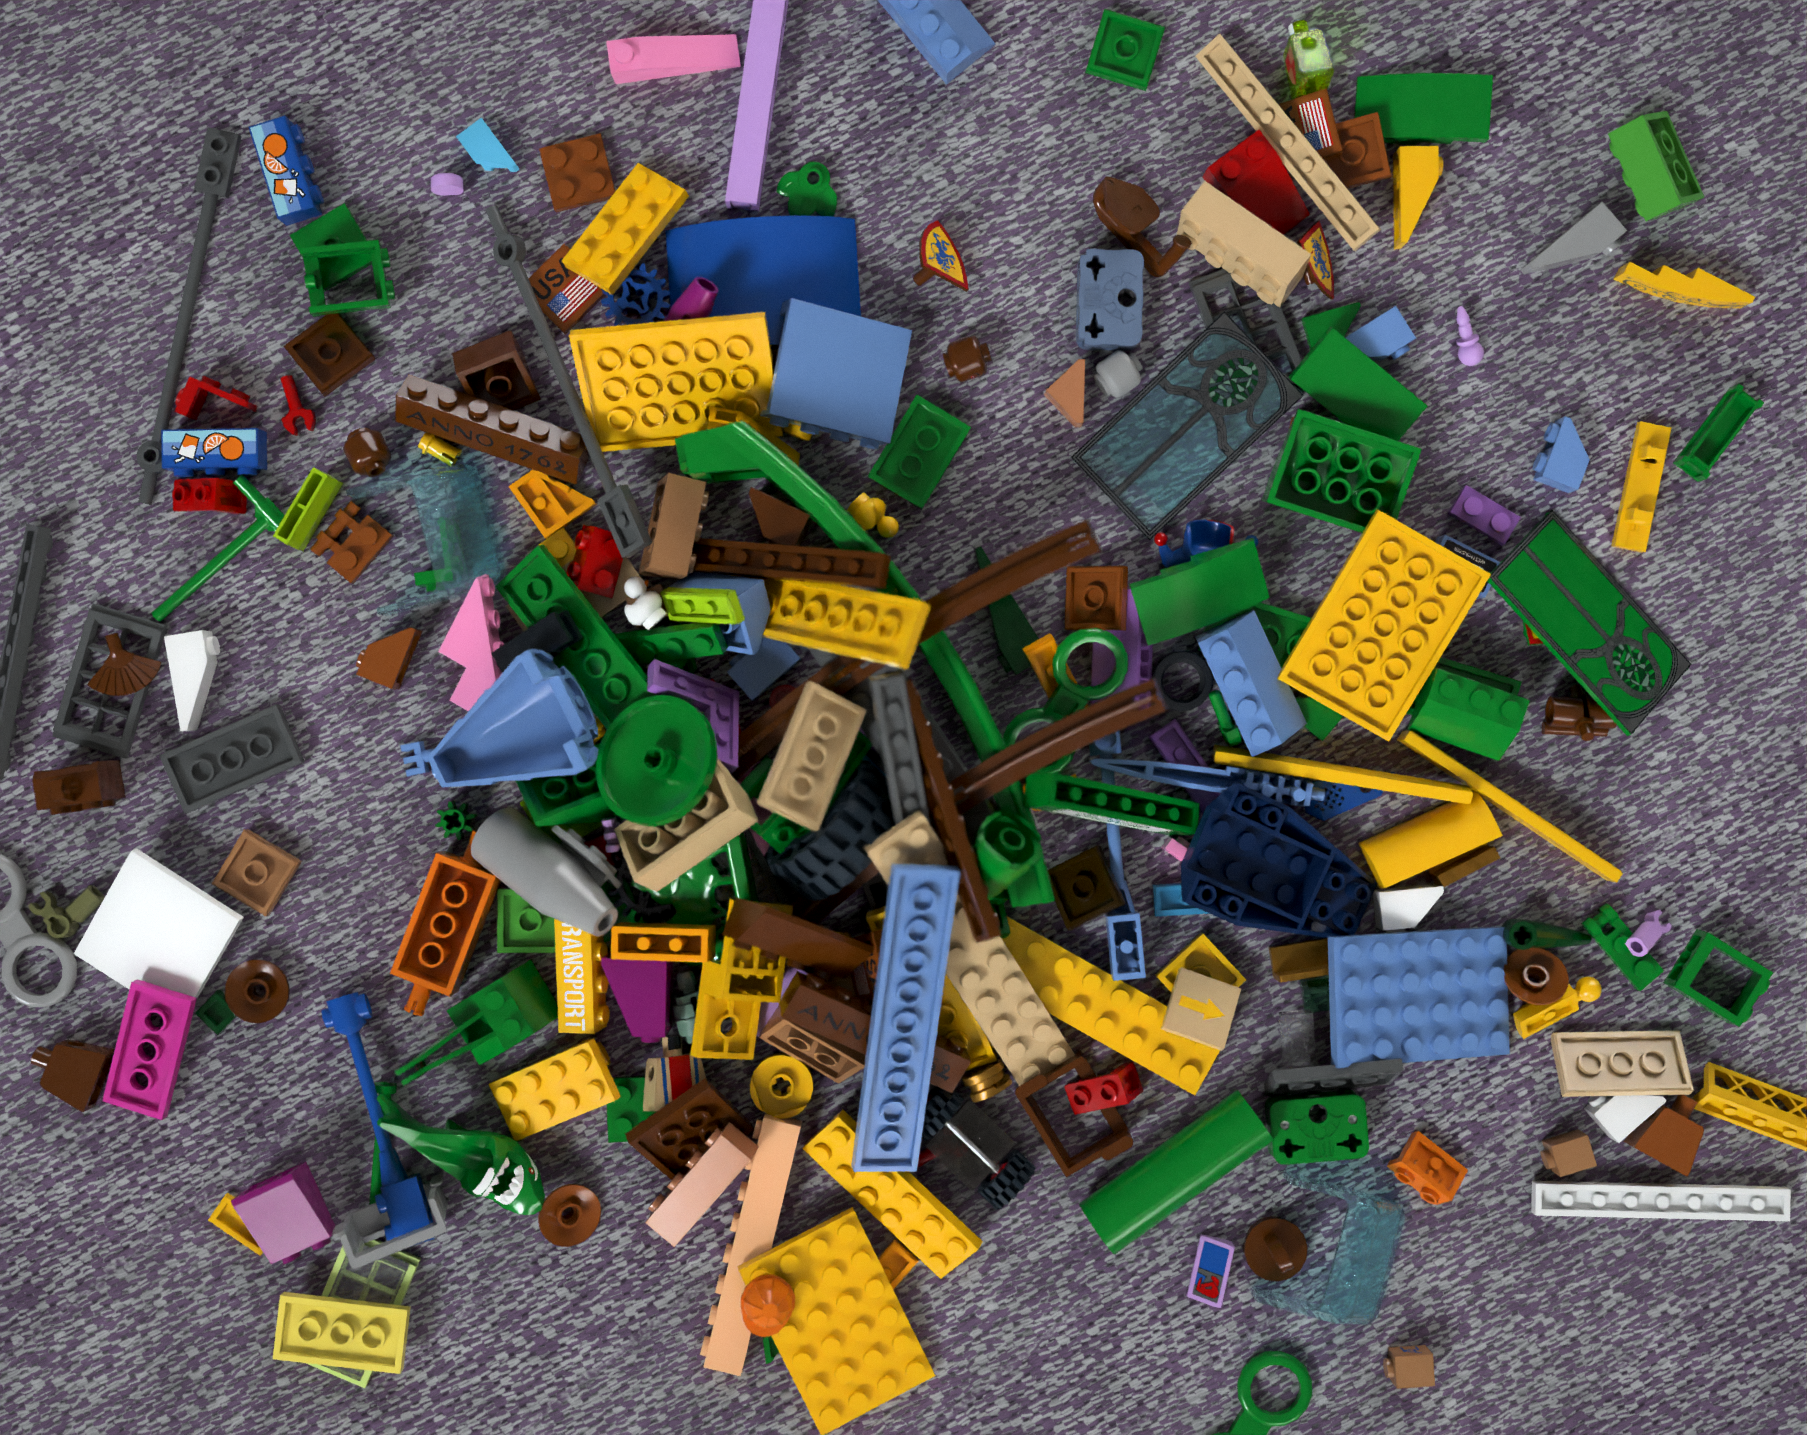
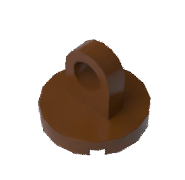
[1243,1216,1308,1282]

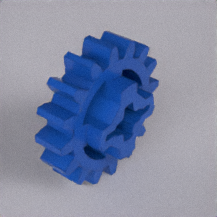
[601,263,670,326]

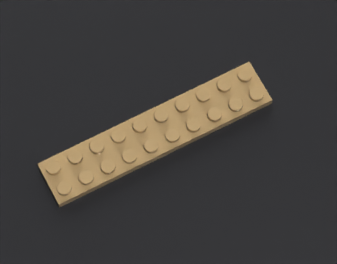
[864,810,1075,1086]

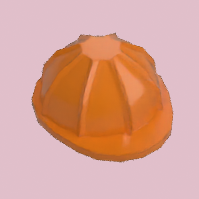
[741,1275,795,1337]

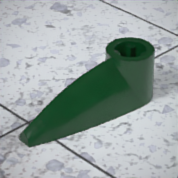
[1501,918,1591,950]

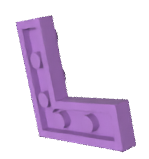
[647,659,739,774]

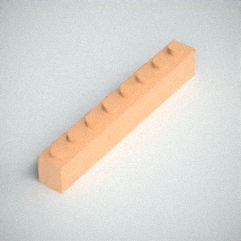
[700,1113,802,1376]

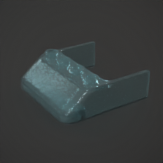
[346,464,506,616]
[1251,1170,1405,1325]

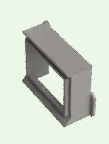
[332,1173,449,1270]

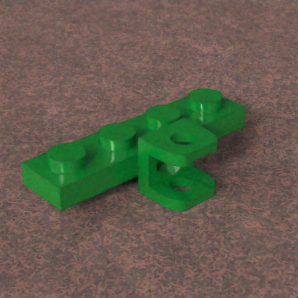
[615,623,728,674]

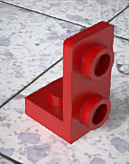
[172,478,247,514]
[1064,1061,1144,1115]

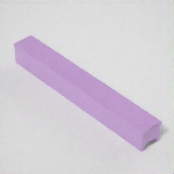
[725,0,789,211]

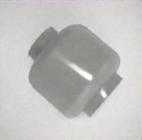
[1093,350,1143,398]

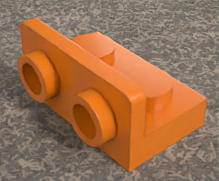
[1387,1131,1468,1205]

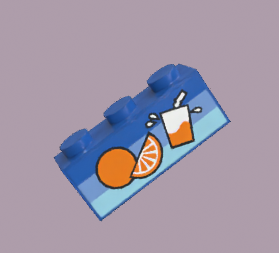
[248,115,324,226]
[161,428,267,477]

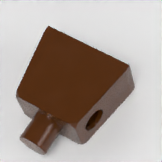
[31,1039,115,1112]

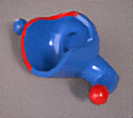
[1154,519,1258,568]

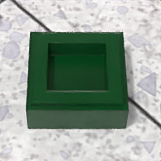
[195,989,237,1035]

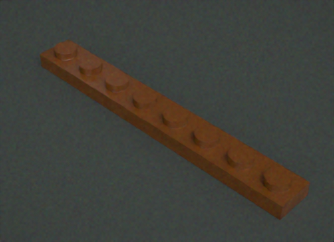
[692,538,891,589]
[906,679,1001,943]

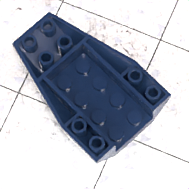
[1181,782,1377,938]

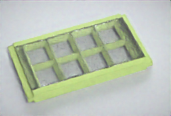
[306,1239,421,1388]

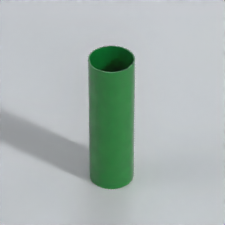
[1079,1090,1274,1255]

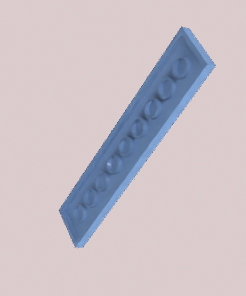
[851,864,960,1172]

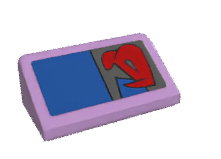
[1187,1234,1235,1308]

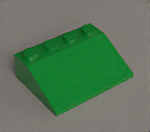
[1261,409,1422,533]

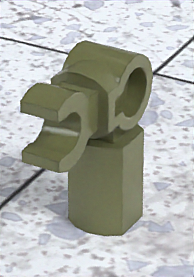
[28,885,105,938]

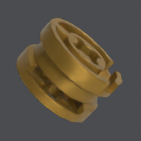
[962,1058,1012,1102]

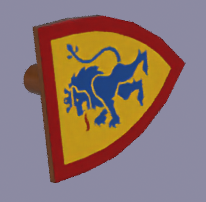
[913,220,969,292]
[1297,220,1334,300]

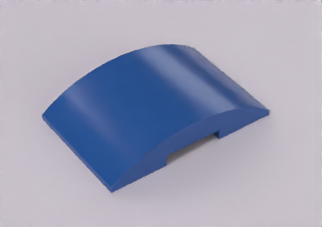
[666,216,861,350]

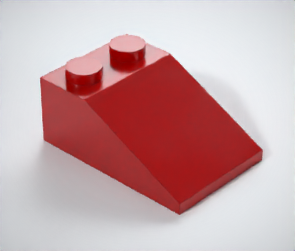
[1203,129,1310,235]

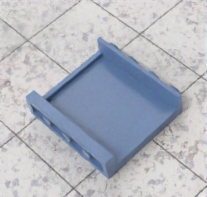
[760,298,912,449]

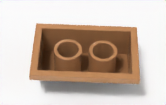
[638,473,709,580]
[758,1006,866,1084]

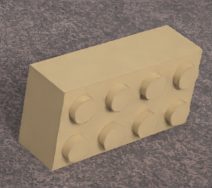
[1177,181,1311,308]

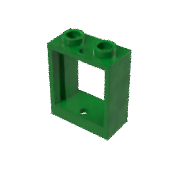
[1663,929,1773,1027]

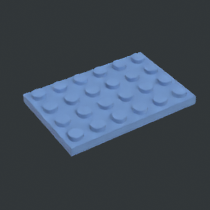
[1328,926,1510,1068]

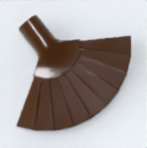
[87,633,162,696]

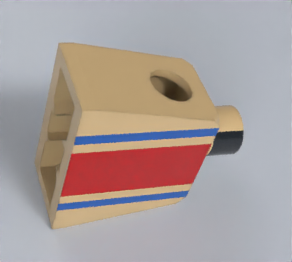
[643,1036,706,1112]

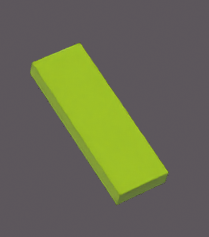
[660,587,745,625]

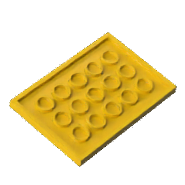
[569,312,783,452]
[1277,510,1491,742]
[737,1207,935,1435]

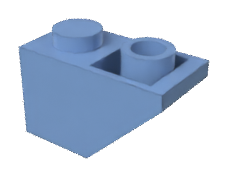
[1532,416,1590,493]

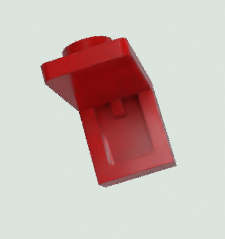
[175,375,258,421]

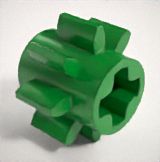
[435,801,477,840]

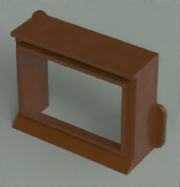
[1015,1050,1133,1177]

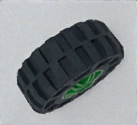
[767,760,895,901]

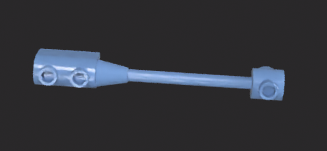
[1089,730,1146,981]

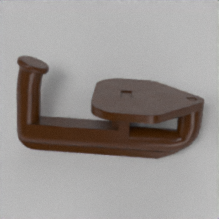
[1093,176,1192,277]

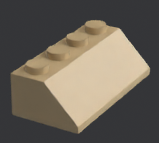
[614,758,759,892]

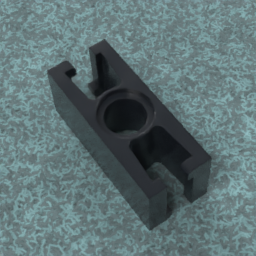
[491,610,583,673]

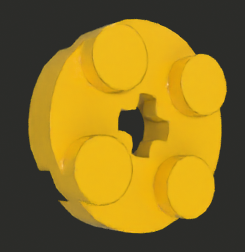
[750,1053,814,1119]

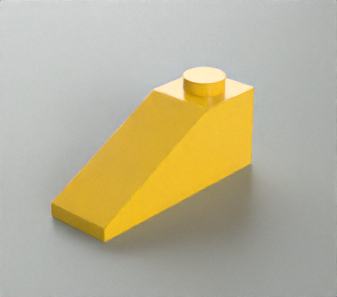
[1393,146,1443,249]

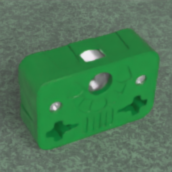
[1265,1089,1369,1165]

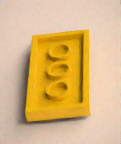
[562,163,689,295]
[488,1038,621,1141]

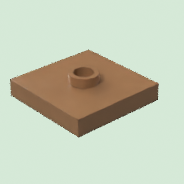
[212,829,302,916]

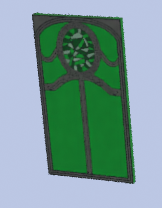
[1487,510,1691,736]

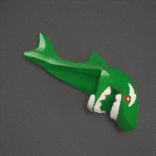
[377,1094,545,1215]

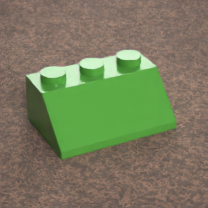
[1608,111,1705,221]

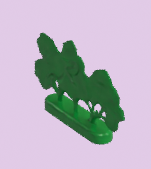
[631,831,759,967]

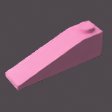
[606,34,741,84]

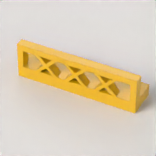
[1693,1062,1807,1151]

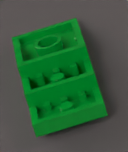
[1354,73,1493,145]
[1130,538,1270,646]

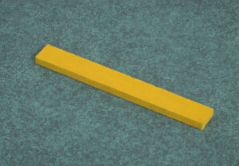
[1397,730,1623,883]
[1212,744,1473,804]

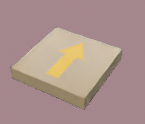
[1161,967,1241,1051]

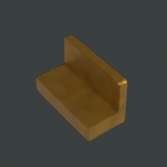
[1428,844,1500,887]
[1268,938,1329,982]

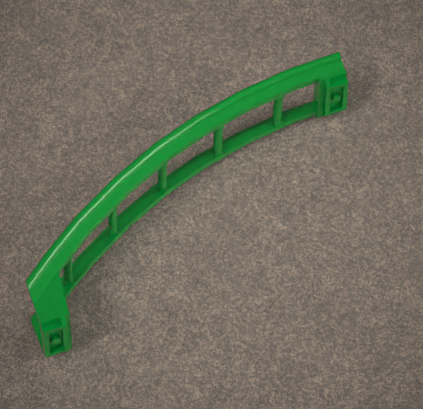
[674,421,1055,907]

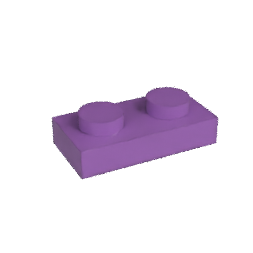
[1448,485,1521,545]

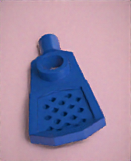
[1304,772,1394,821]

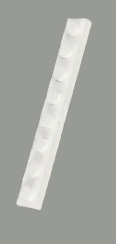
[1531,1181,1791,1221]

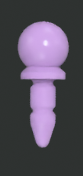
[1456,306,1484,366]

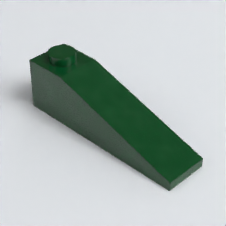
[975,546,1039,675]

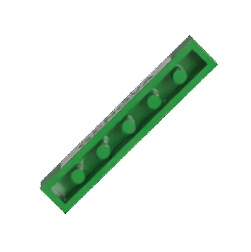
[1024,772,1200,836]

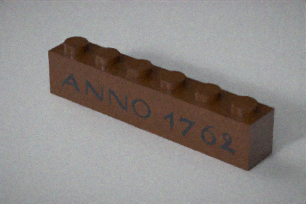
[395,374,589,484]
[779,971,971,1093]

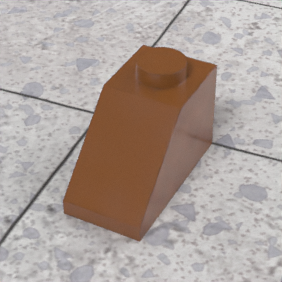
[356,627,423,689]

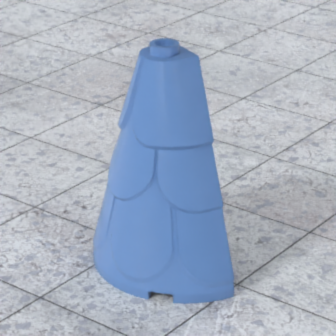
[427,649,599,787]

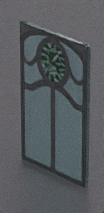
[1071,311,1304,541]

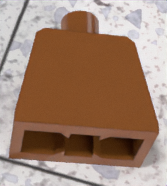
[1624,1095,1704,1177]

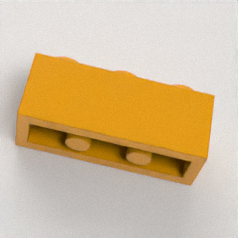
[611,922,716,962]

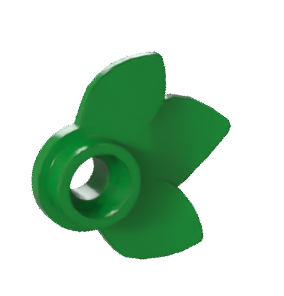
[776,162,837,217]

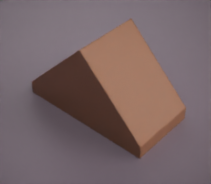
[1044,359,1085,428]

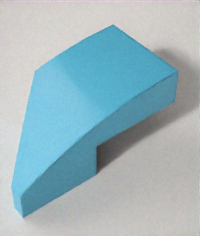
[456,118,519,172]

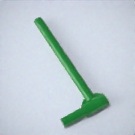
[151,475,285,622]

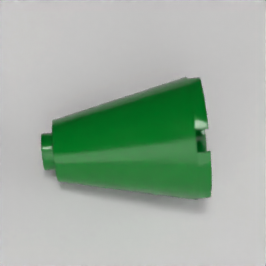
[974,812,1043,900]

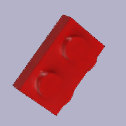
[566,525,623,599]

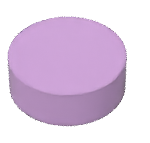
[431,173,463,196]

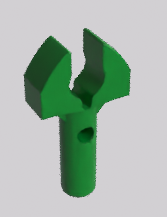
[1209,690,1242,748]

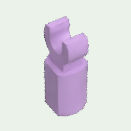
[1625,909,1671,957]

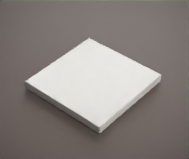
[74,848,244,998]

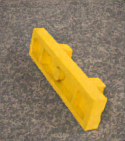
[1611,421,1672,553]

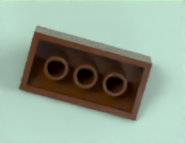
[722,897,874,981]

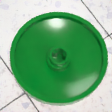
[596,695,717,826]

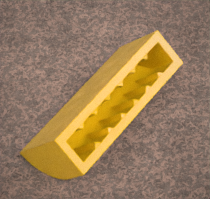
[1358,791,1503,889]

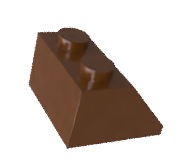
[452,330,541,410]
[748,487,813,546]

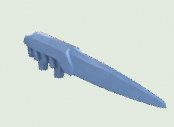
[1089,759,1325,807]

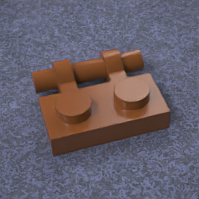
[310,500,394,584]

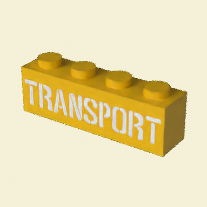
[554,919,610,1034]

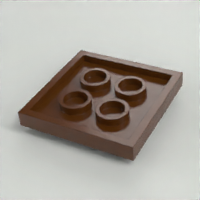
[625,1078,754,1180]

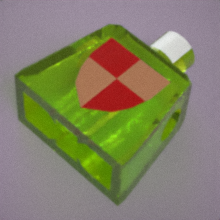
[1283,20,1334,99]

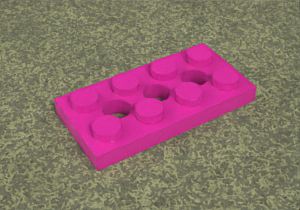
[102,979,197,1120]

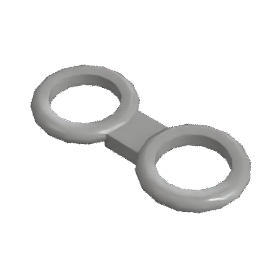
[0,854,77,1008]

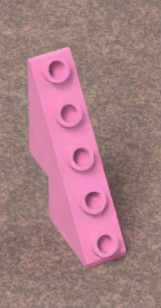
[438,574,504,711]

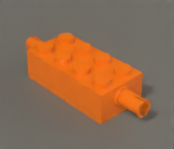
[390,830,501,1016]

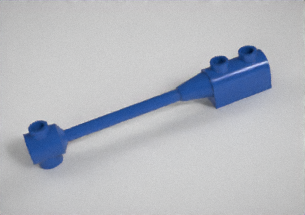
[321,992,435,1245]

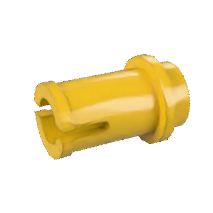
[418,432,462,468]

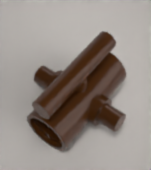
[1542,685,1617,741]

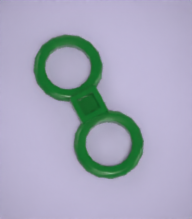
[1003,628,1128,774]
[1212,1351,1312,1435]

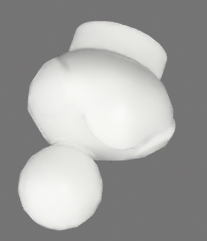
[624,577,667,631]

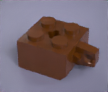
[32,760,126,815]

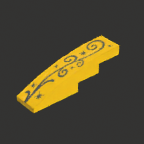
[1614,261,1755,309]

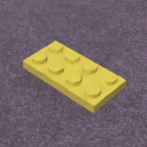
[273,1292,411,1374]

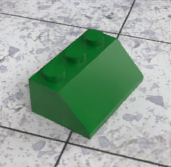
[1407,668,1530,761]

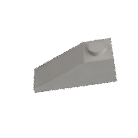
[1520,201,1627,275]

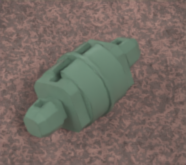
[671,969,706,1059]

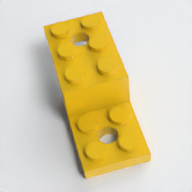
[690,899,793,1060]

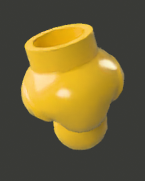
[847,492,899,538]

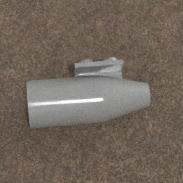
[471,808,622,936]

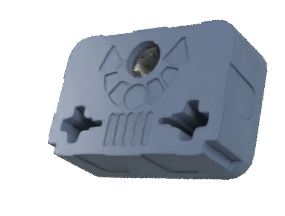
[1076,249,1144,351]

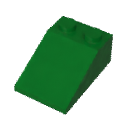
[515,743,618,826]

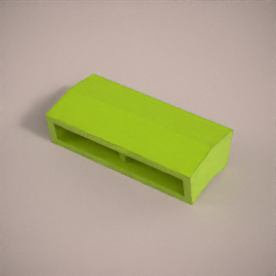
[273,467,343,551]

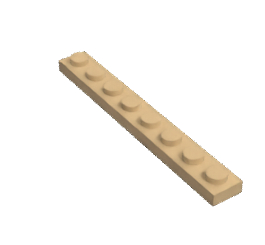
[1195,34,1381,251]

